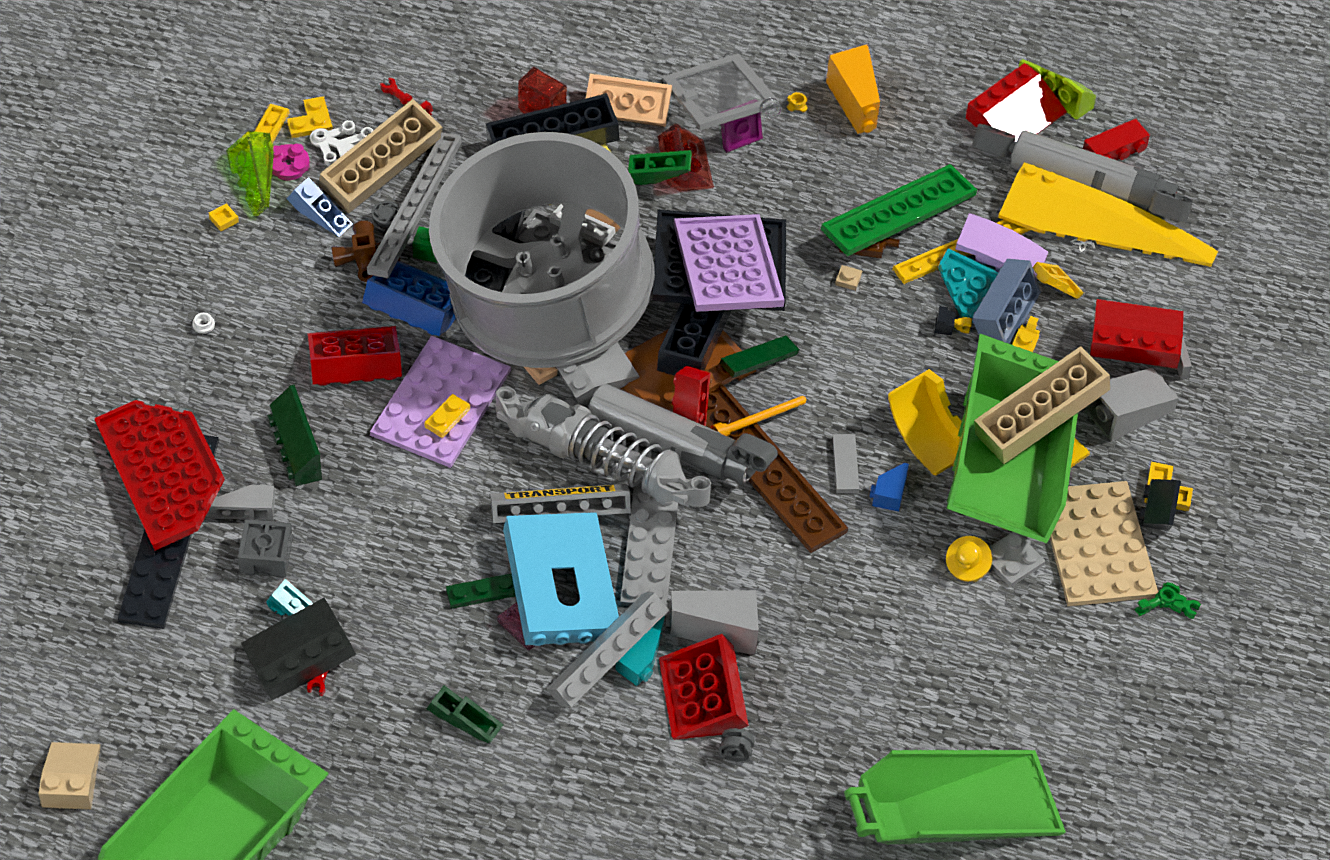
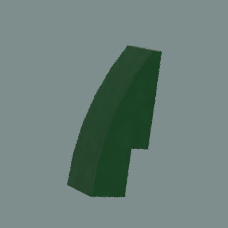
[426,685,504,744]

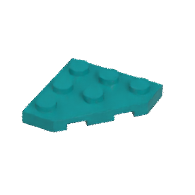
[938,248,999,323]

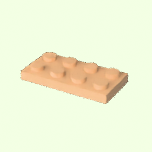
[586,74,672,127]

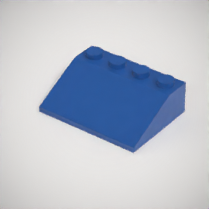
[362,261,456,336]

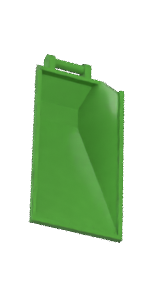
[844,750,1066,844]

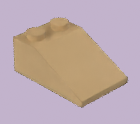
[39,742,101,809]

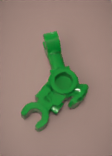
[1134,582,1201,619]

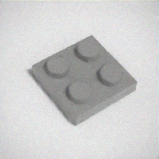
[989,532,1046,587]

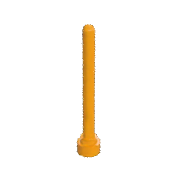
[711,396,807,436]

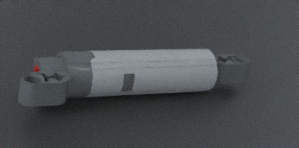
[972,124,1193,222]

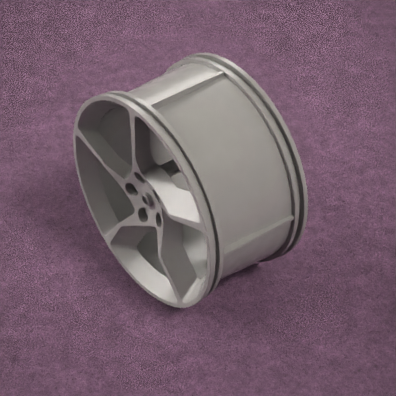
[429,132,655,368]

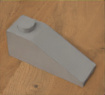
[205,484,275,520]

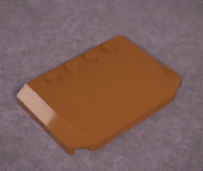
[620,329,756,412]

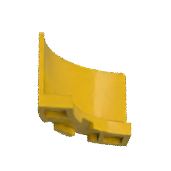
[888,369,962,476]

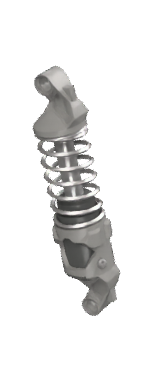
[496,387,711,507]

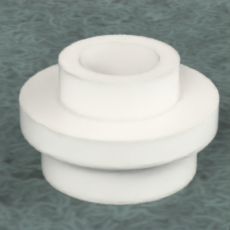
[192,313,215,334]

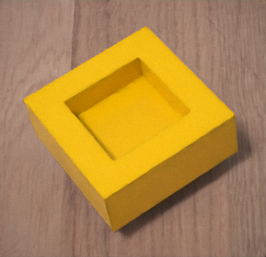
[208,203,239,232]

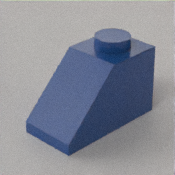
[869,463,909,512]

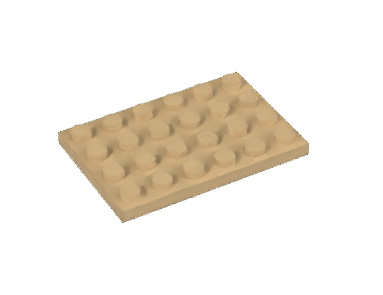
[1050,481,1158,606]

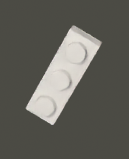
[549,204,615,247]

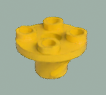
[946,536,992,582]

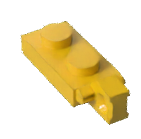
[1012,316,1040,352]

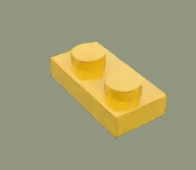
[425,393,470,439]

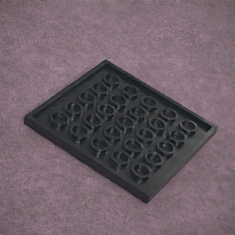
[652,209,786,311]

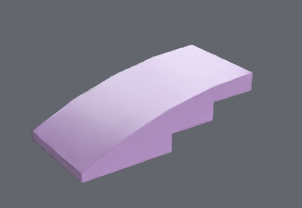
[956,213,1048,280]

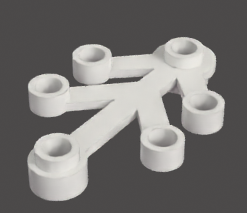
[310,120,373,166]

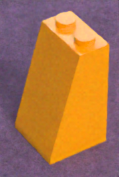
[826,44,880,134]

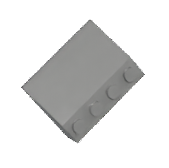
[555,342,640,408]

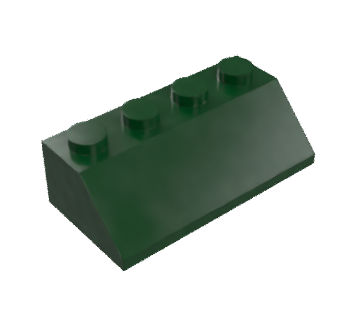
[267,385,322,487]

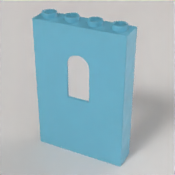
[503,512,619,646]

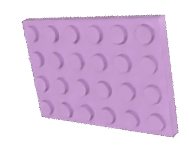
[674,214,784,312]
[370,336,511,468]

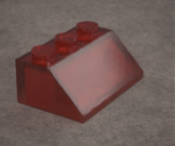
[658,123,714,191]

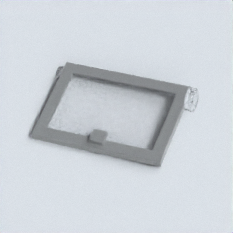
[662,53,782,130]

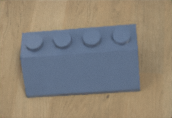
[973,258,1041,344]

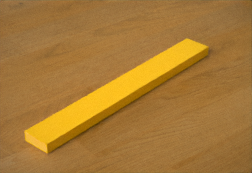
[892,220,1030,284]

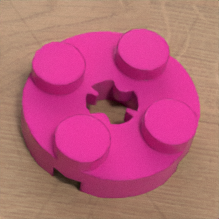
[267,144,310,180]

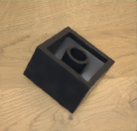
[1139,479,1181,531]

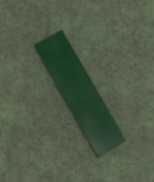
[719,335,800,378]

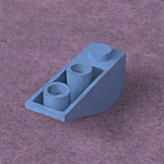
[287,177,353,237]

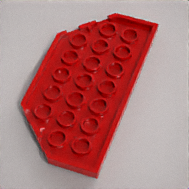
[94,400,225,550]

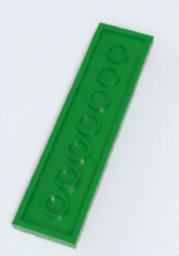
[820,164,977,256]

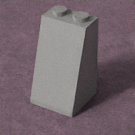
[1085,368,1179,442]
[665,590,759,655]

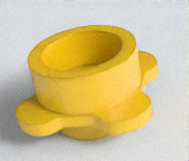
[787,92,808,112]

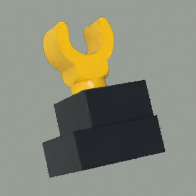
[934,306,972,335]

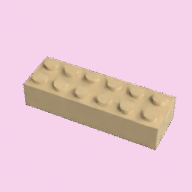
[319,99,442,214]
[974,346,1110,464]

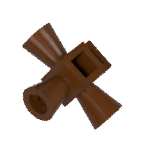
[332,221,401,282]

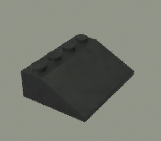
[241,597,356,700]

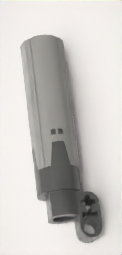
[588,384,778,485]

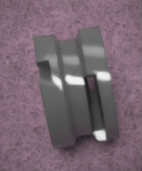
[371,201,400,234]
[719,728,755,763]

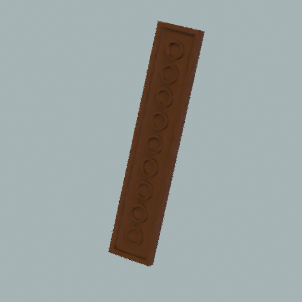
[706,384,848,553]

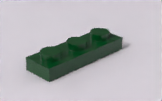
[446,573,516,609]

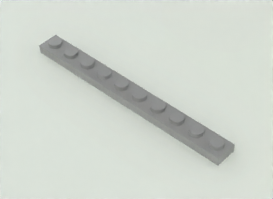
[367,133,462,278]

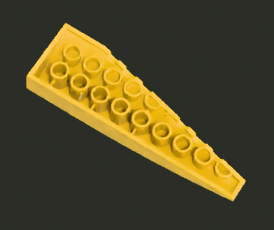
[998,162,1218,267]

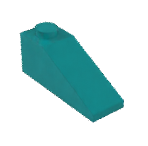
[615,616,665,686]

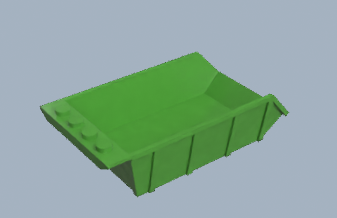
[946,334,1078,543]
[98,709,329,860]

